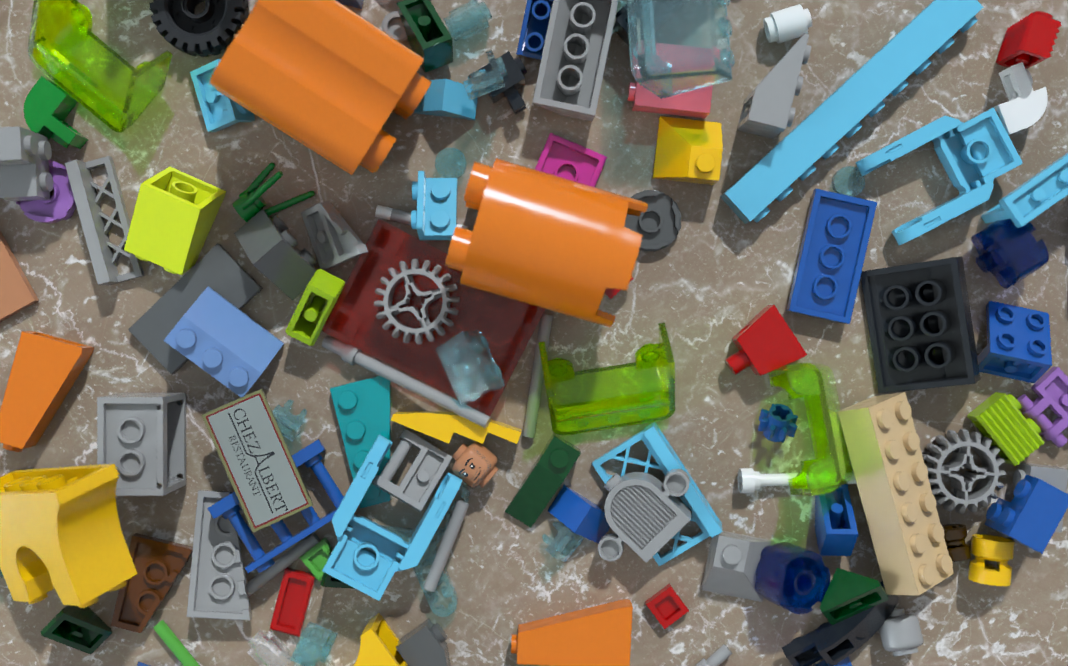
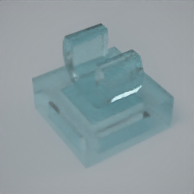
[272,400,307,442]
[542,521,585,562]

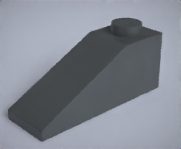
[396,618,451,666]

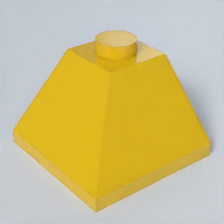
[652,116,723,185]

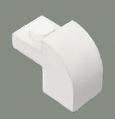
[993,62,1048,135]

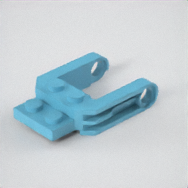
[856,108,1023,245]
[322,435,462,601]

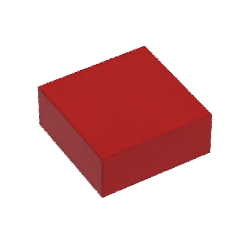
[645,583,689,629]

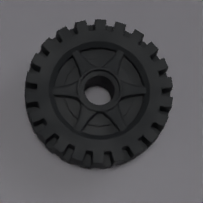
[150,0,249,57]

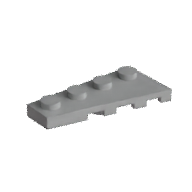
[187,490,252,621]

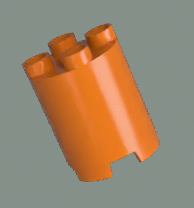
[445,158,648,327]

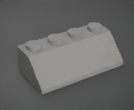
[532,0,619,122]

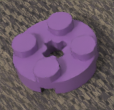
[16,160,76,223]

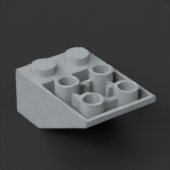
[737,33,811,139]

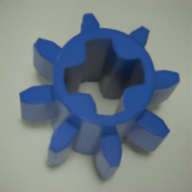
[758,404,798,443]

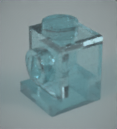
[290,622,338,666]

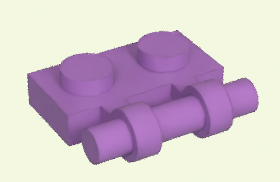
[1017,367,1068,448]

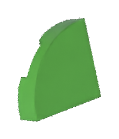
[300,537,332,582]

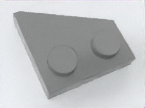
[301,201,368,270]

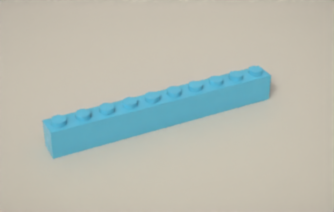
[720,0,983,224]

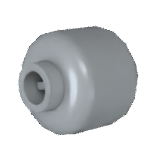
[879,608,924,656]

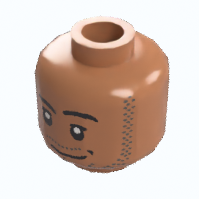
[452,442,499,488]

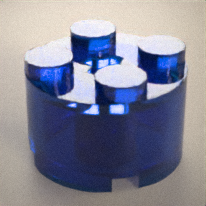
[971,219,1049,289]
[755,542,831,614]

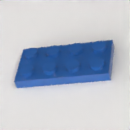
[786,189,877,324]

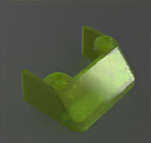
[28,0,172,133]
[538,322,675,436]

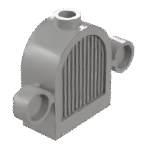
[598,469,692,563]

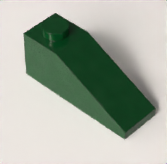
[505,433,581,528]

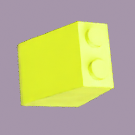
[124,167,226,275]

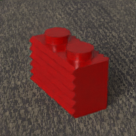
[996,11,1062,69]

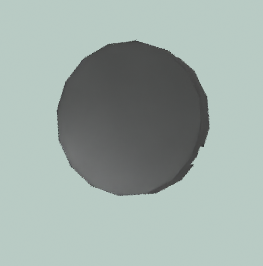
[624,190,681,252]

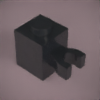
[477,51,527,115]

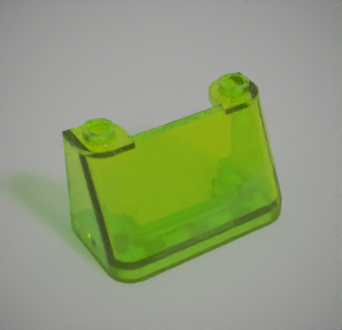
[768,363,852,496]

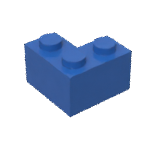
[984,475,1068,554]

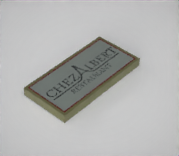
[201,389,314,533]

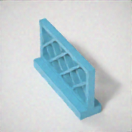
[980,153,1068,228]
[592,421,723,566]

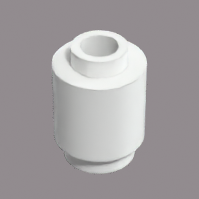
[763,4,812,44]

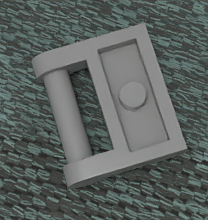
[372,429,452,512]

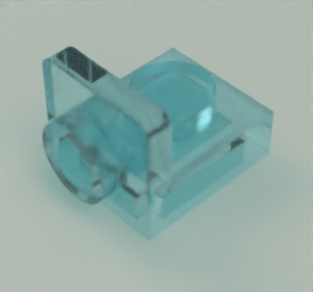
[463,50,508,100]

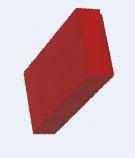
[270,567,316,637]

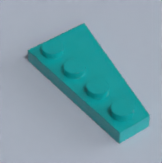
[330,376,392,509]

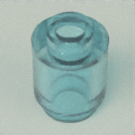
[443,0,492,42]

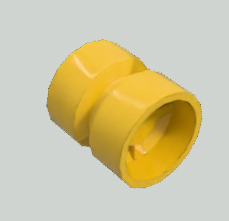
[968,534,1015,586]

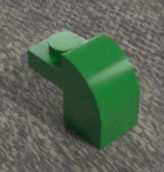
[24,76,88,149]

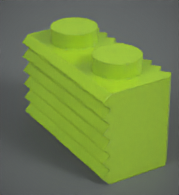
[285,269,346,346]
[967,392,1045,466]

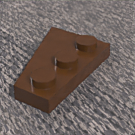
[111,533,193,633]

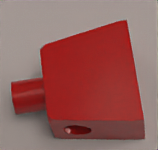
[725,305,807,376]

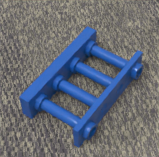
[207,439,356,573]

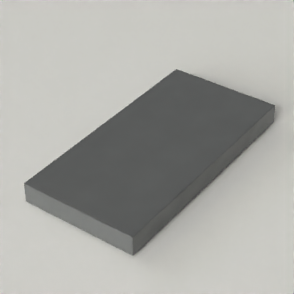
[128,243,263,374]

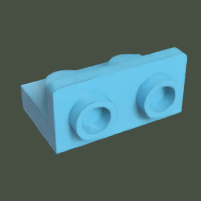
[190,59,255,132]
[411,171,458,240]

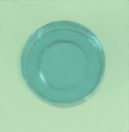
[435,148,467,179]
[832,166,865,197]

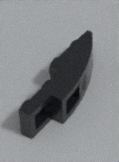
[782,581,900,666]

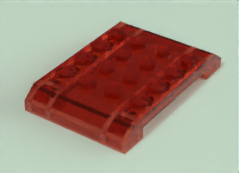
[322,219,545,416]

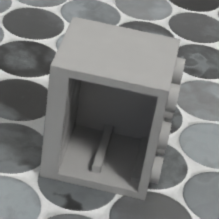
[97,393,186,496]

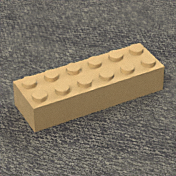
[838,392,954,596]

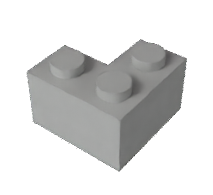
[0,126,53,202]

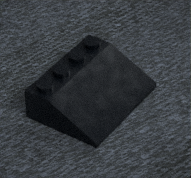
[861,256,981,394]

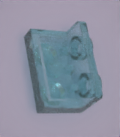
[435,330,505,406]

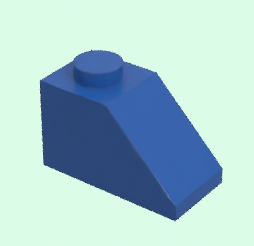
[815,484,859,556]

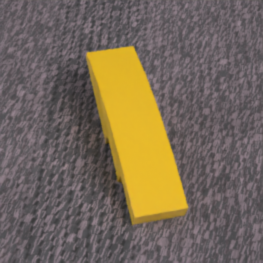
[391,411,522,444]

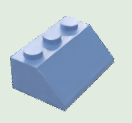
[163,286,284,397]

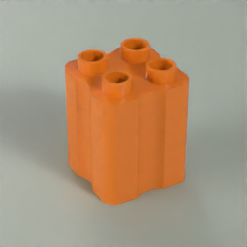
[209,0,432,175]

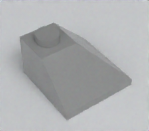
[701,531,774,602]

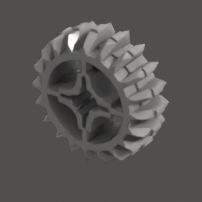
[374,259,460,344]
[922,429,1007,514]

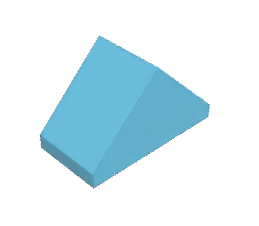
[414,79,479,120]

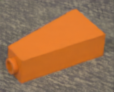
[0,331,94,452]
[511,599,633,666]

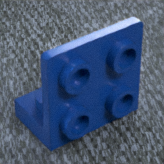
[977,301,1052,383]

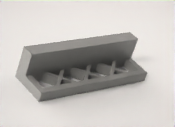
[65,156,145,286]

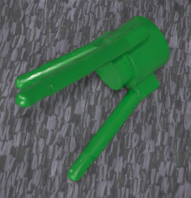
[232,162,315,222]

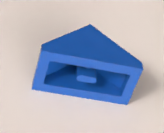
[548,485,610,544]

